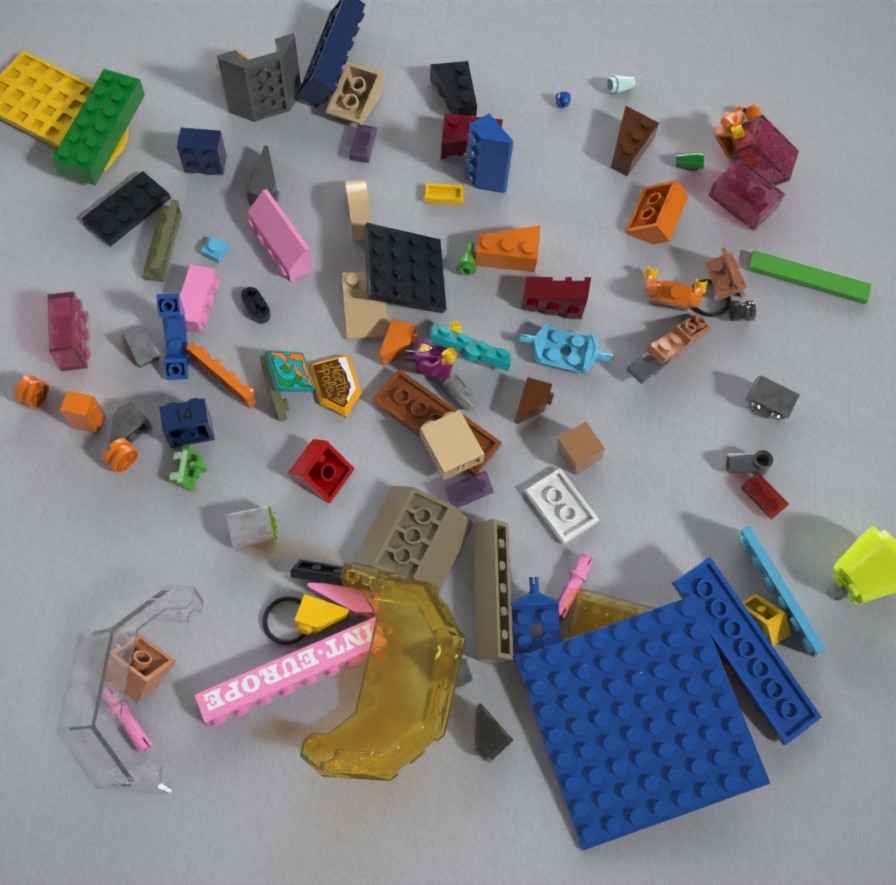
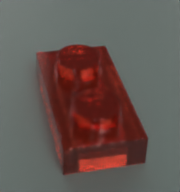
[740,472,789,520]

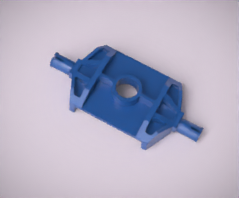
[511,577,561,659]

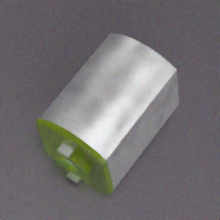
[227,506,279,549]

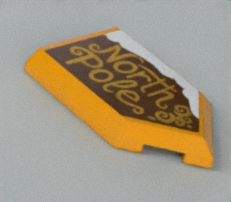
[309,355,361,418]

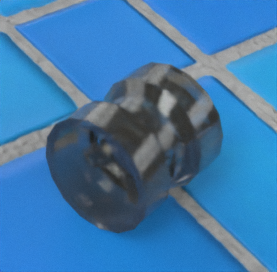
[729,300,756,322]

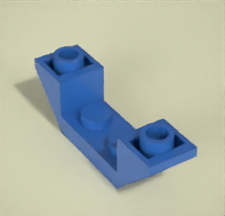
[156,293,189,380]

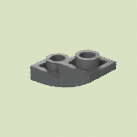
[627,352,668,384]

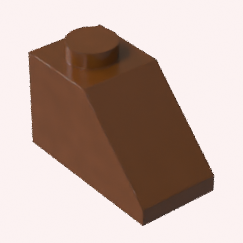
[514,377,554,424]

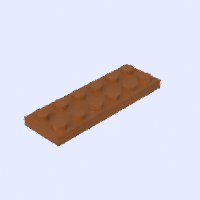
[372,369,502,477]

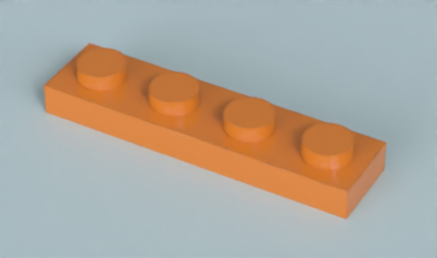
[186,342,256,409]

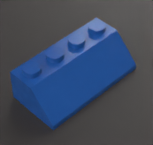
[464,113,514,193]

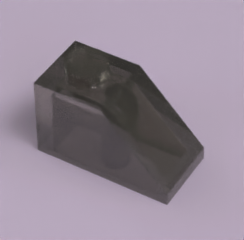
[474,703,513,763]

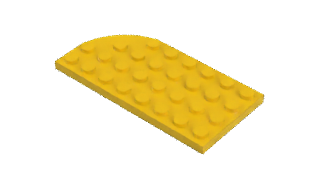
[0,50,129,172]

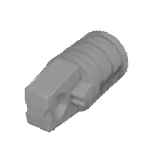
[442,373,478,411]

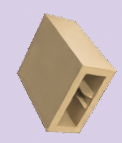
[420,410,484,480]

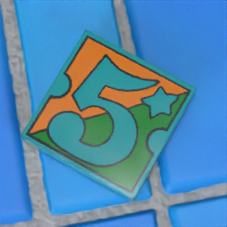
[264,350,316,392]

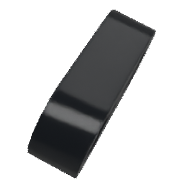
[241,287,271,324]

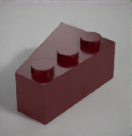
[440,114,503,160]
[521,277,591,319]

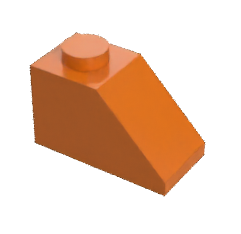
[379,319,419,366]

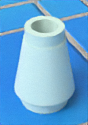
[606,75,636,95]

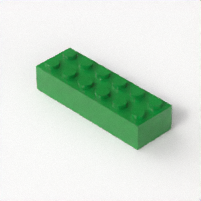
[51,69,145,185]

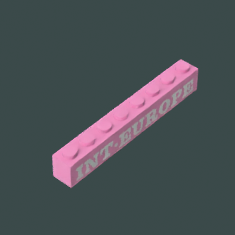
[195,617,387,727]

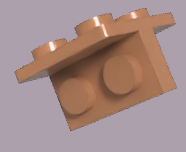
[705,247,747,300]

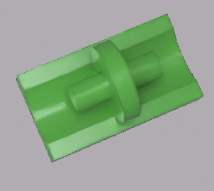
[169,445,208,491]

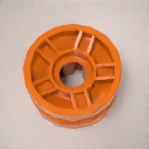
[14,374,49,409]
[102,438,139,473]

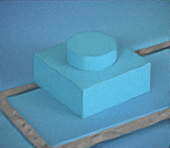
[201,236,230,263]

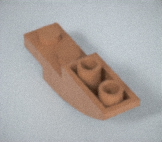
[646,314,711,364]

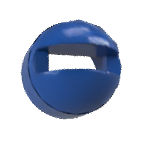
[555,91,571,108]

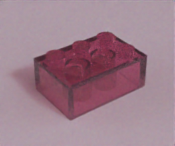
[734,114,799,188]
[708,159,785,231]
[47,291,91,371]

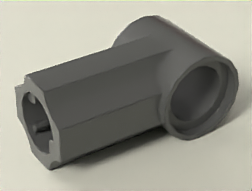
[726,450,773,476]

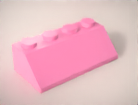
[247,189,312,281]

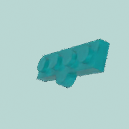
[430,323,511,371]

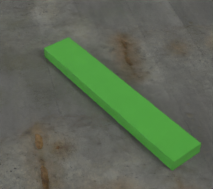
[748,250,871,304]

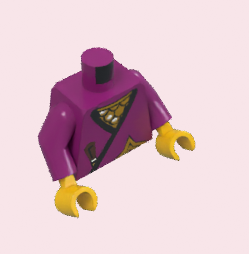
[405,321,462,378]

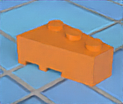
[475,225,541,272]

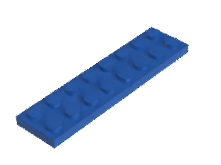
[672,557,822,745]

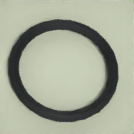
[692,279,731,317]
[263,596,307,645]

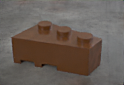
[611,106,659,176]

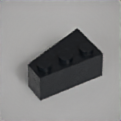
[430,61,477,117]

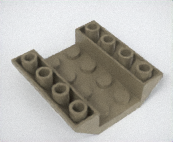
[352,486,473,603]

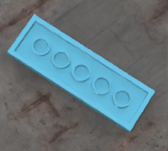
[739,525,826,657]

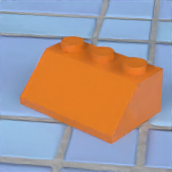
[625,180,688,244]

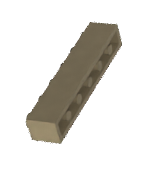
[473,519,513,664]

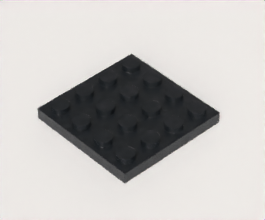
[363,223,447,313]

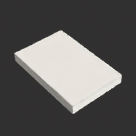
[524,468,599,545]

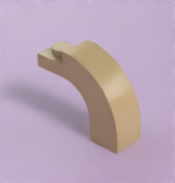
[345,180,371,241]

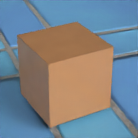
[557,421,605,475]

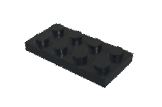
[81,171,171,247]

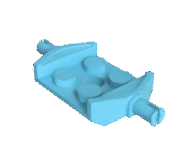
[519,322,613,374]

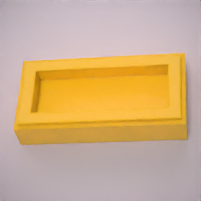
[424,183,464,206]

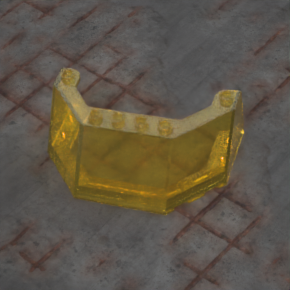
[300,562,466,781]

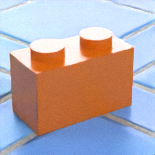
[60,390,105,434]

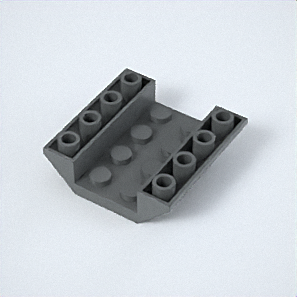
[217,33,301,122]

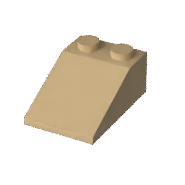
[326,61,386,125]
[342,271,388,340]

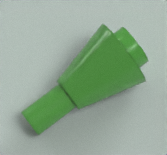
[456,242,476,276]

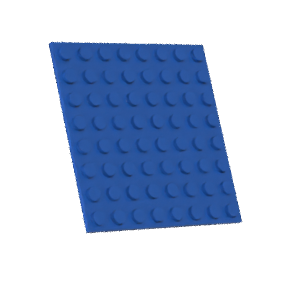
[515,595,771,851]

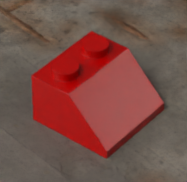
[288,439,355,503]

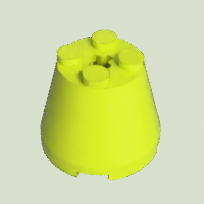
[832,525,896,605]

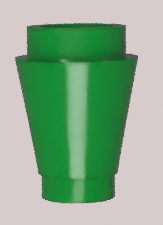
[676,151,704,171]

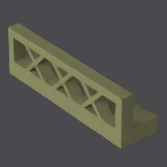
[142,199,182,282]

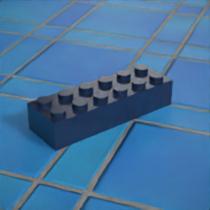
[297,0,366,108]

